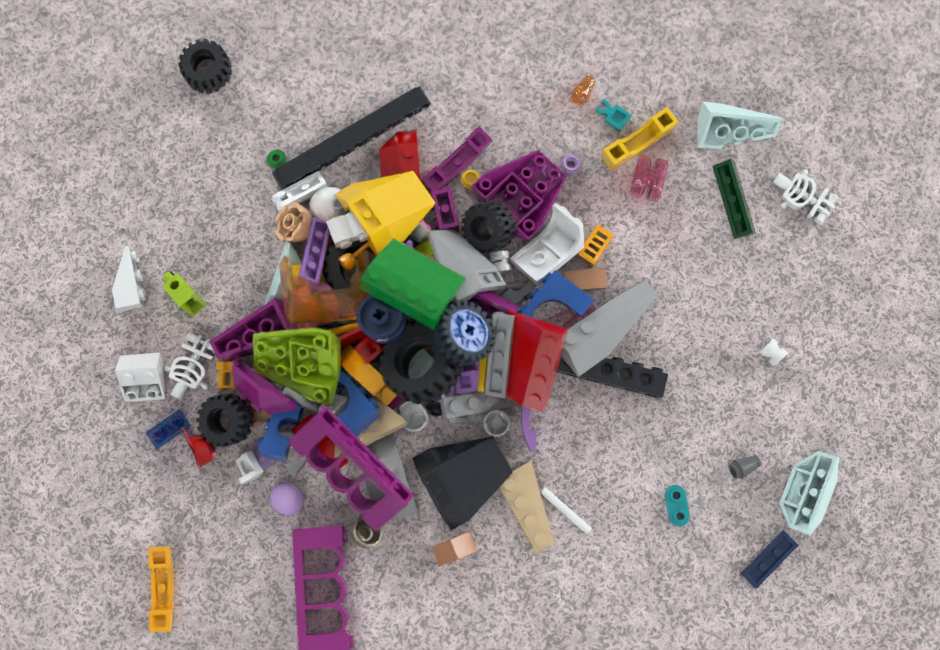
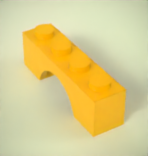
[600,107,679,172]

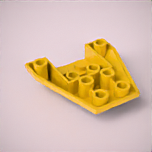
[335,171,435,256]

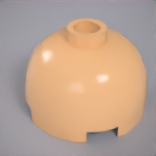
[275,202,313,243]

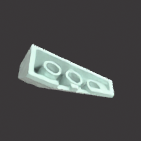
[697,102,782,149]

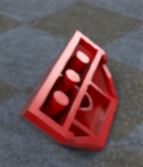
[379,130,421,181]

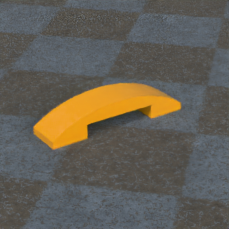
[148,546,174,632]

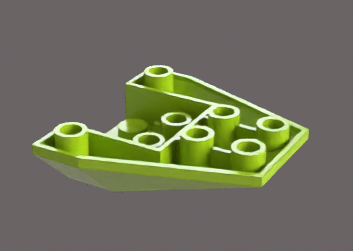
[253,328,341,405]

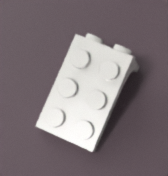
[510,203,584,286]

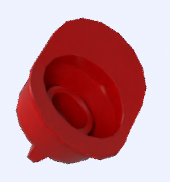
[180,427,217,473]

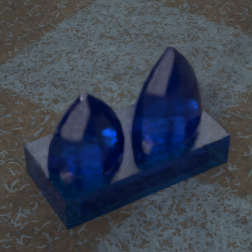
[145,409,192,449]

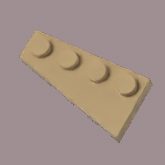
[499,461,554,553]

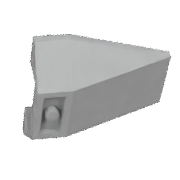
[427,230,506,303]

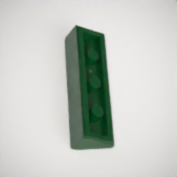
[713,159,756,239]

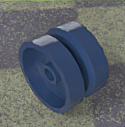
[357,295,407,344]

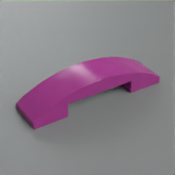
[422,126,493,191]

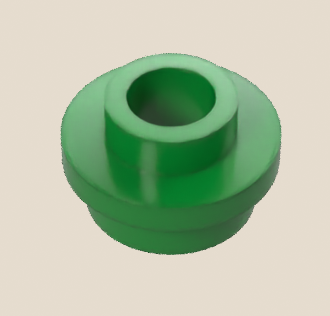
[267,150,287,169]

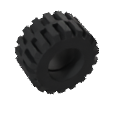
[178,39,232,94]
[461,200,516,253]
[196,394,254,447]

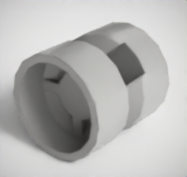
[483,410,510,437]

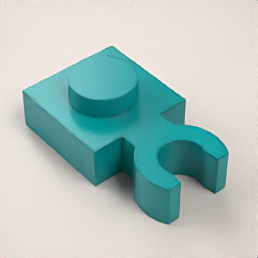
[595,99,632,132]

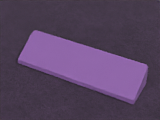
[298,217,330,292]

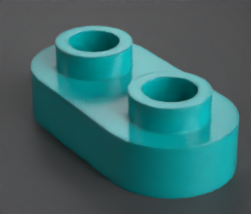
[664,485,690,526]

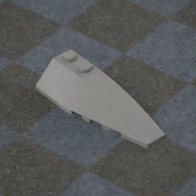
[561,280,658,377]

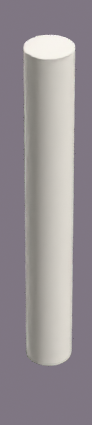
[540,487,592,534]

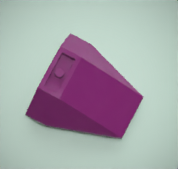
[471,150,567,241]

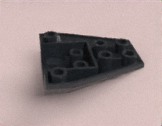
[412,436,513,530]

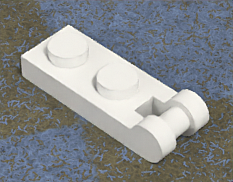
[271,171,328,212]

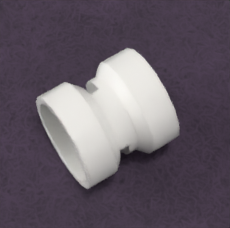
[489,251,512,274]
[759,338,788,366]

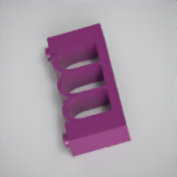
[287,406,414,532]
[292,525,355,650]

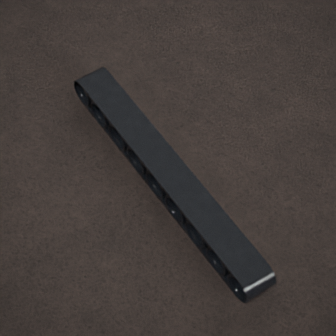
[272,86,431,190]

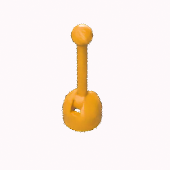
[338,241,369,271]

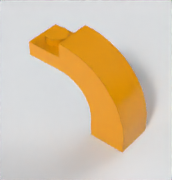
[340,345,397,406]

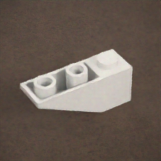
[112,246,147,312]

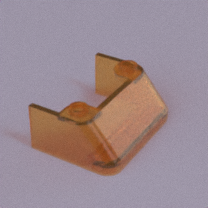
[279,250,370,325]

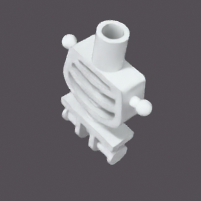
[773,169,839,225]
[163,332,215,400]

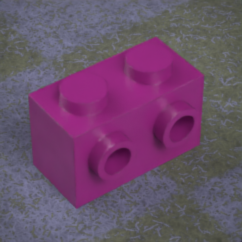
[431,187,459,232]

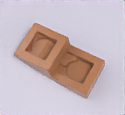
[562,268,607,291]

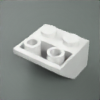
[115,353,165,402]

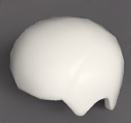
[399,401,429,432]

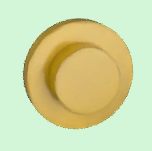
[461,170,480,189]

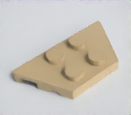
[334,396,408,458]

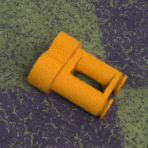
[216,361,238,390]

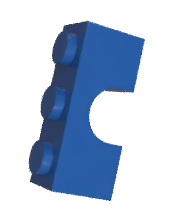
[258,397,304,463]

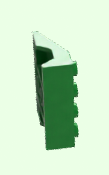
[360,238,466,330]

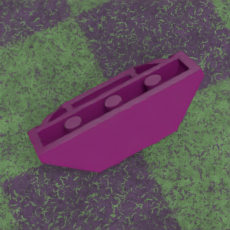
[232,356,299,414]

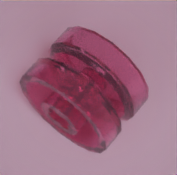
[630,154,668,202]

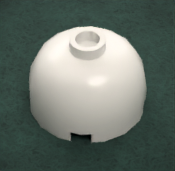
[309,187,350,222]

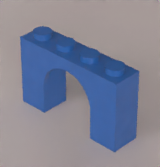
[517,270,594,318]
[310,364,381,437]

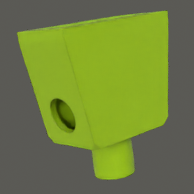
[162,271,207,317]

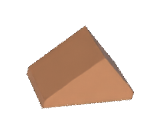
[432,531,477,566]

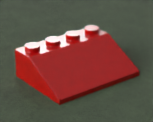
[507,311,568,412]

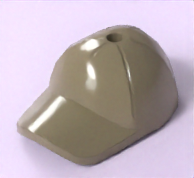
[352,514,385,548]

